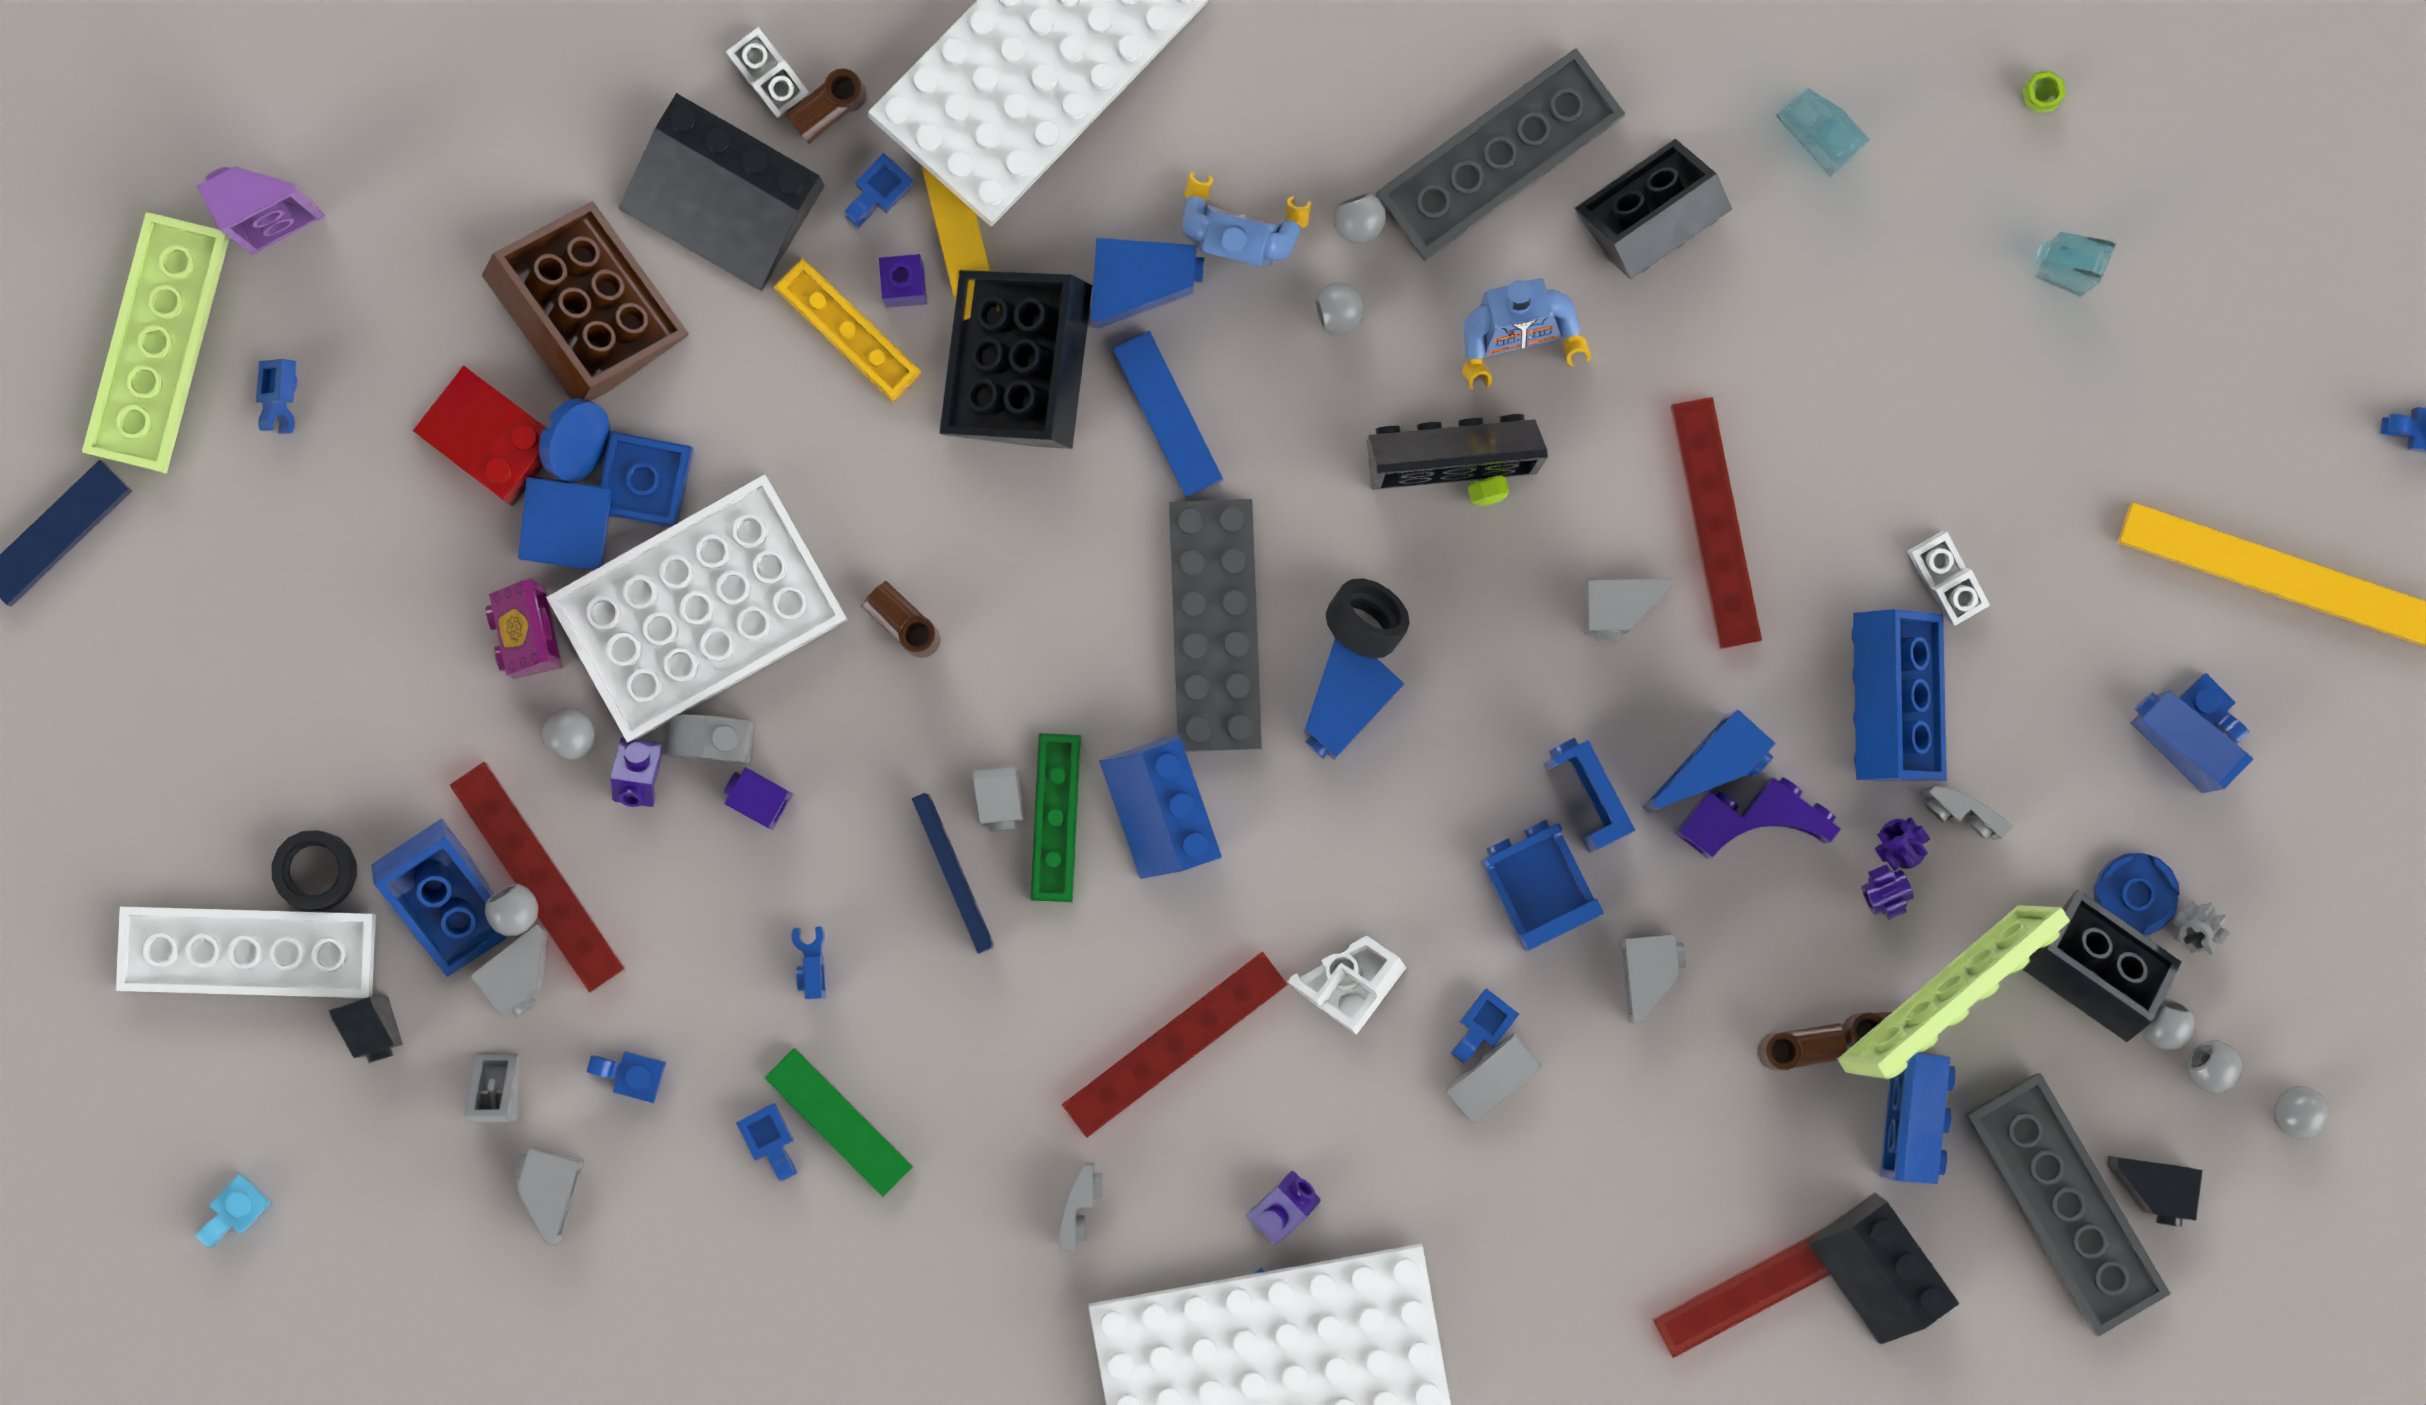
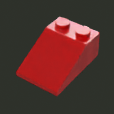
[413,365,548,506]

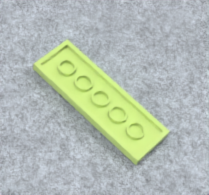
[82,212,229,474]
[1837,905,2070,1079]

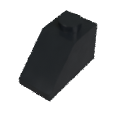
[329,997,403,1063]
[2108,1156,2203,1227]

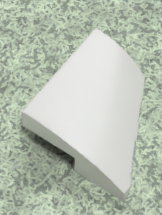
[1287,936,1406,1035]

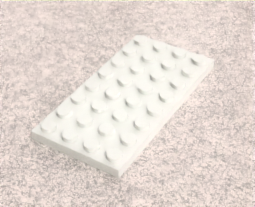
[868,0,1209,227]
[1089,1244,1451,1405]

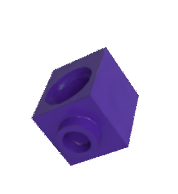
[879,254,927,308]
[723,767,793,830]

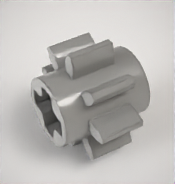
[2173,901,2230,955]

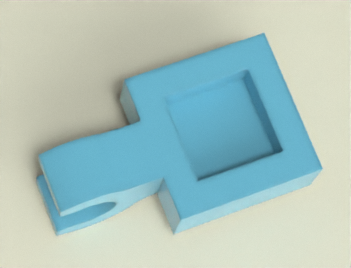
[195,1174,273,1248]

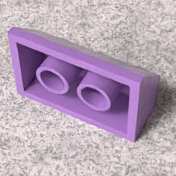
[197,166,325,255]

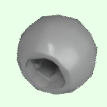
[1334,193,1386,244]
[1315,283,1365,335]
[542,708,596,760]
[485,883,538,936]
[2142,999,2196,1050]
[2188,1040,2242,1094]
[2274,1086,2328,1140]

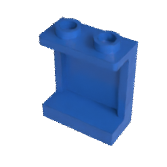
[1544,737,1636,853]
[1481,820,1604,951]

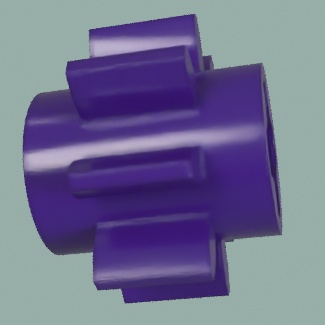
[1875,817,1930,871]
[1861,864,1914,920]

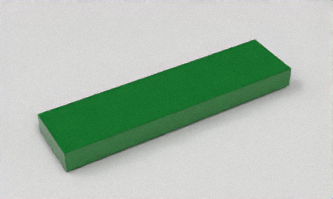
[1030,733,1081,903]
[764,1048,914,1197]

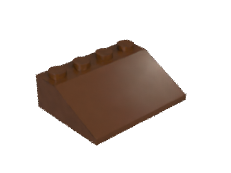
[481,201,689,402]

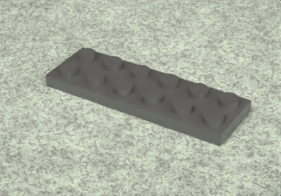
[1375,48,1625,261]
[1169,499,1262,752]
[1965,1073,2171,1337]

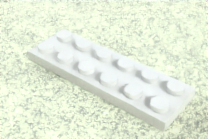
[116,907,376,998]

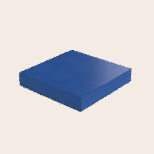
[599,431,694,528]
[518,476,612,570]

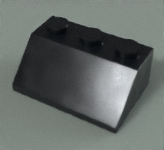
[1575,138,1733,280]
[2023,890,2182,1042]
[1807,1192,1960,1345]

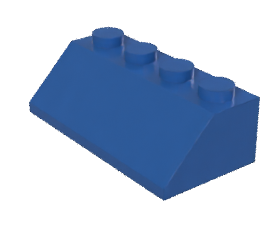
[1852,609,1947,781]

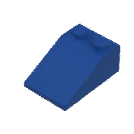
[1643,709,1776,812]
[371,818,509,977]

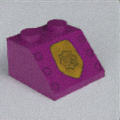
[485,578,563,679]

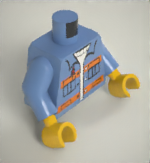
[1183,171,1311,266]
[1462,278,1591,390]

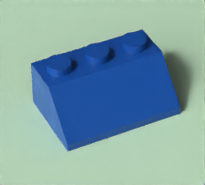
[1099,733,1222,879]
[1880,1053,1956,1184]

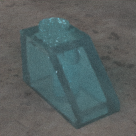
[1776,88,1870,177]
[2035,232,2116,297]

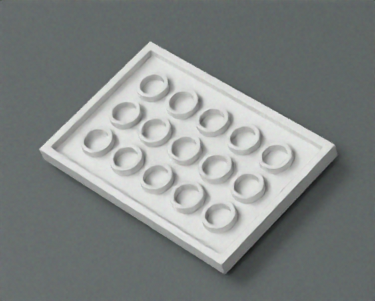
[546,474,848,743]

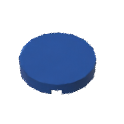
[539,398,610,482]
[2094,853,2180,935]

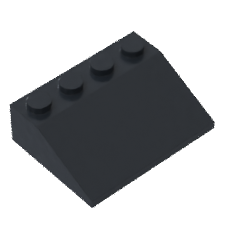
[619,93,825,292]
[939,270,1093,449]
[1367,414,1548,490]

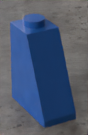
[1090,238,1204,328]
[1304,638,1404,760]
[2131,690,2254,793]

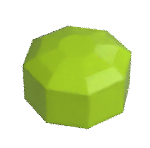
[2022,70,2066,114]
[1467,475,1509,506]

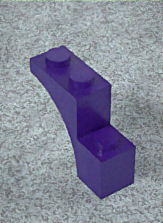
[1674,777,1841,859]

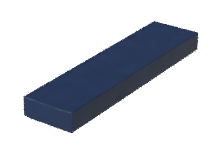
[0,460,132,607]
[911,793,994,954]

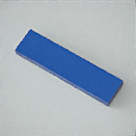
[1113,331,1223,498]

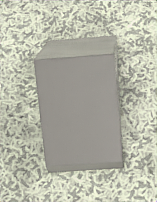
[464,1054,519,1122]

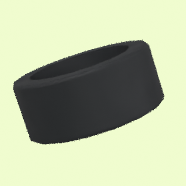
[1325,578,1410,659]
[272,830,357,910]

